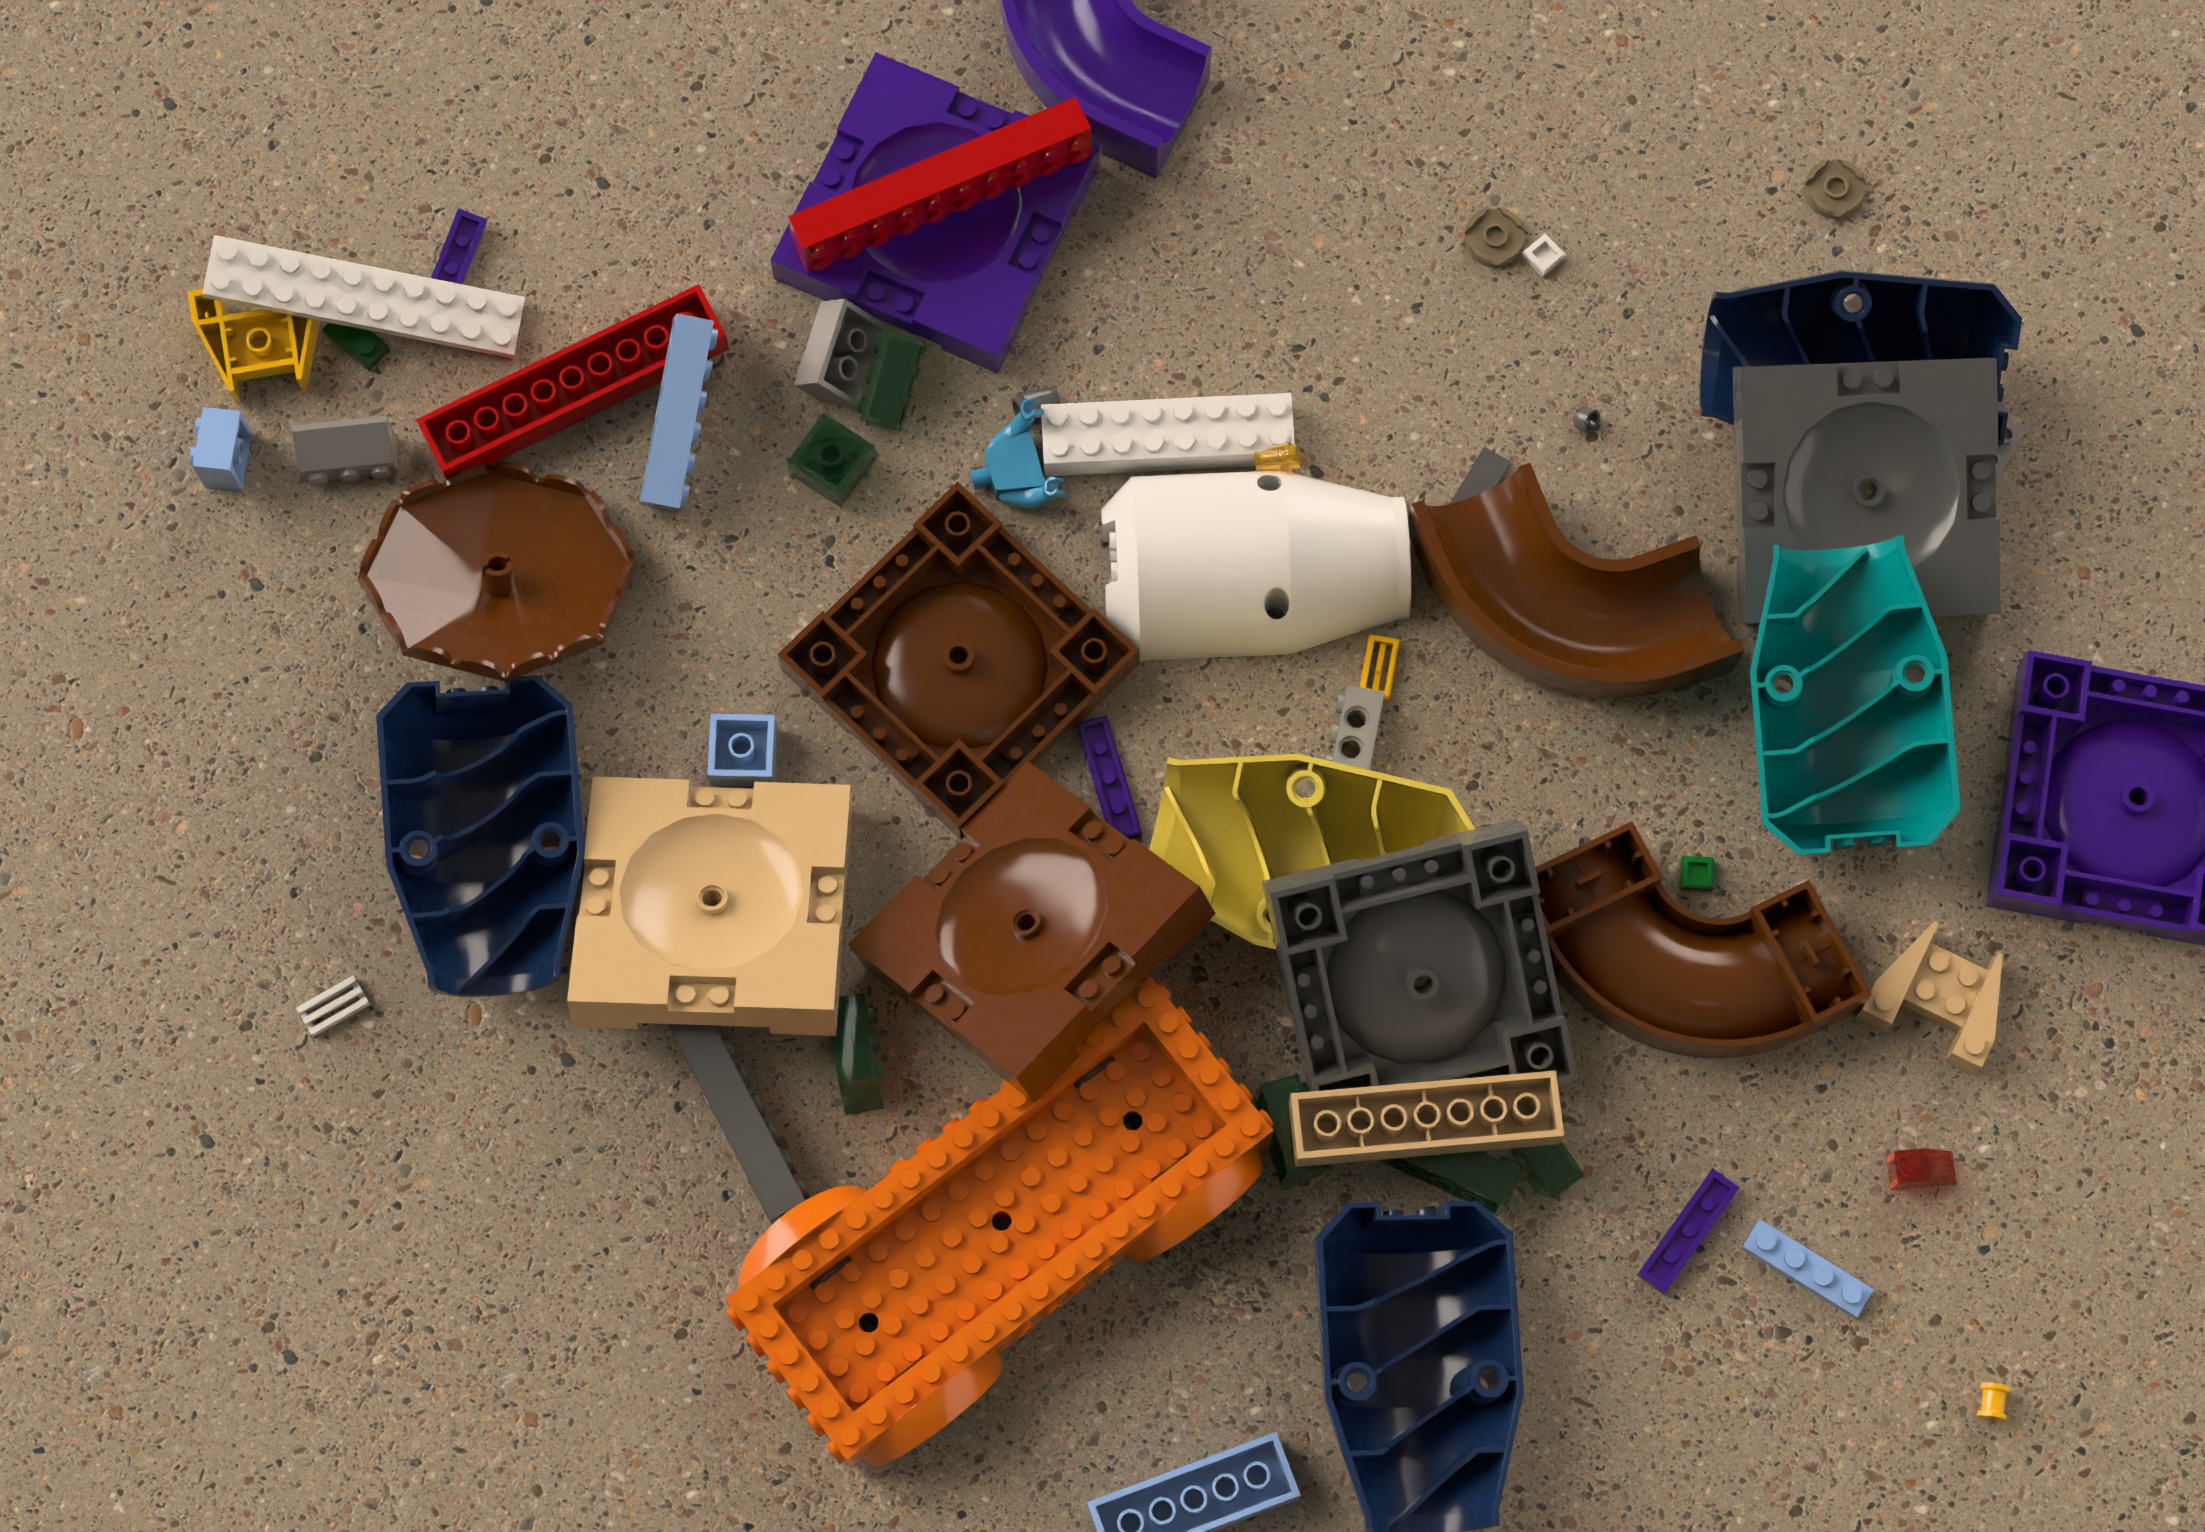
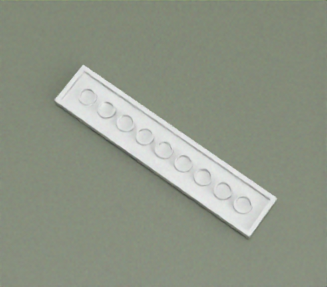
[202,235,525,359]

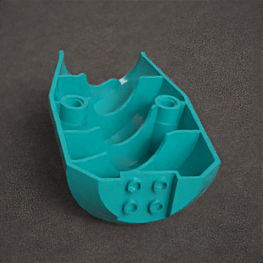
[1750,535,1961,857]

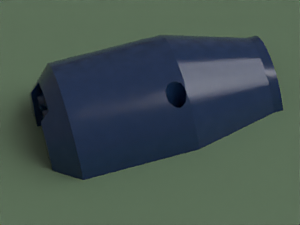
[1699,270,2022,447]
[376,675,584,997]
[1314,1201,1524,1532]

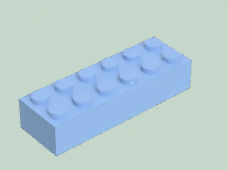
[639,313,718,511]
[1087,1432,1301,1532]

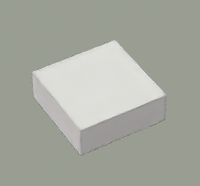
[1522,233,1566,278]

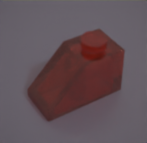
[1886,1148,1957,1190]

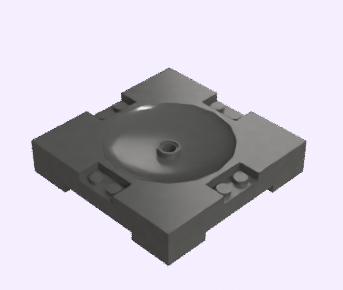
[1733,358,2001,623]
[1262,819,1578,1092]

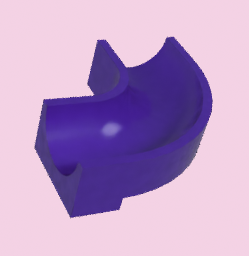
[1000,0,1212,179]

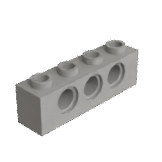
[1326,685,1385,770]

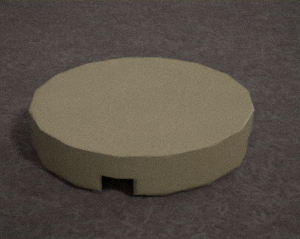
[1804,159,1866,219]
[1464,207,1526,268]

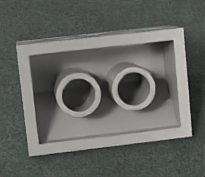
[793,298,889,410]
[291,416,399,485]

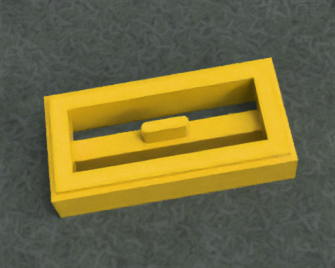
[1359,634,1400,702]

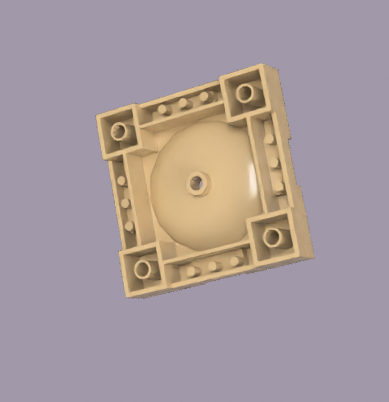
[567,776,853,1036]

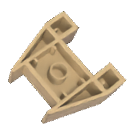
[1855,921,2003,1075]

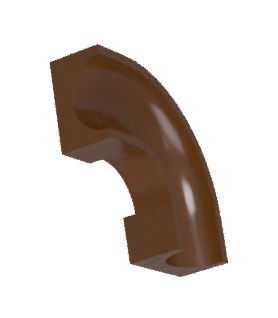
[1408,463,1745,698]
[1535,821,1872,1058]

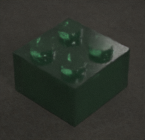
[787,413,877,508]

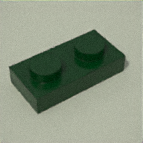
[322,323,390,371]

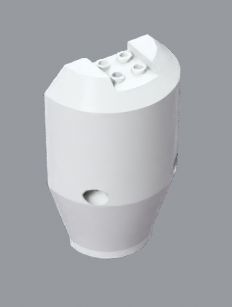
[1101,470,1411,661]

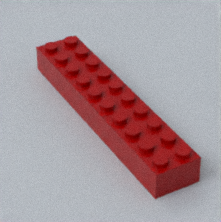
[788,97,1091,273]
[416,284,729,481]

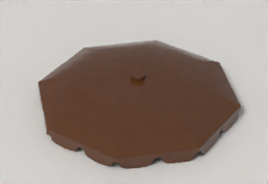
[358,461,636,682]

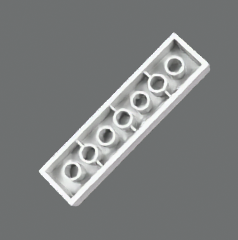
[1041,393,1295,476]

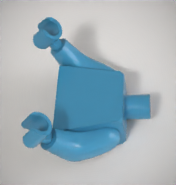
[969,399,1066,509]

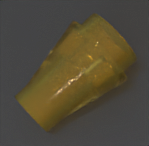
[1254,441,1302,473]

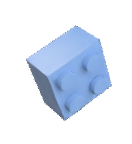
[190,407,253,491]
[707,714,777,787]

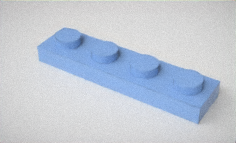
[1741,1219,1874,1319]

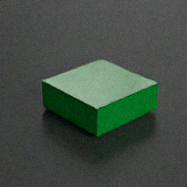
[1680,856,1714,891]

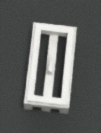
[296,975,370,1037]

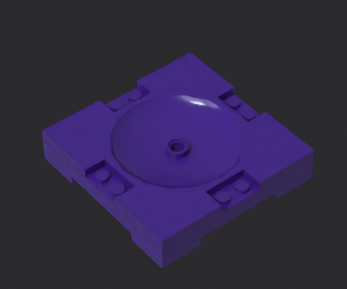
[770,52,1100,374]
[1986,650,2205,946]

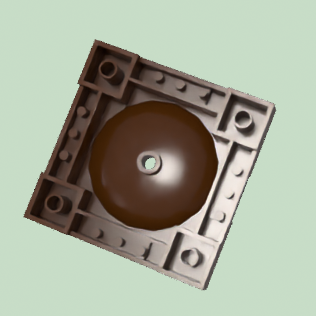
[777,481,1139,840]
[848,761,1216,1103]

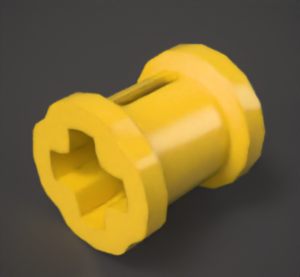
[1976,1382,2011,1422]

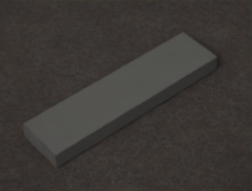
[1450,447,1511,504]

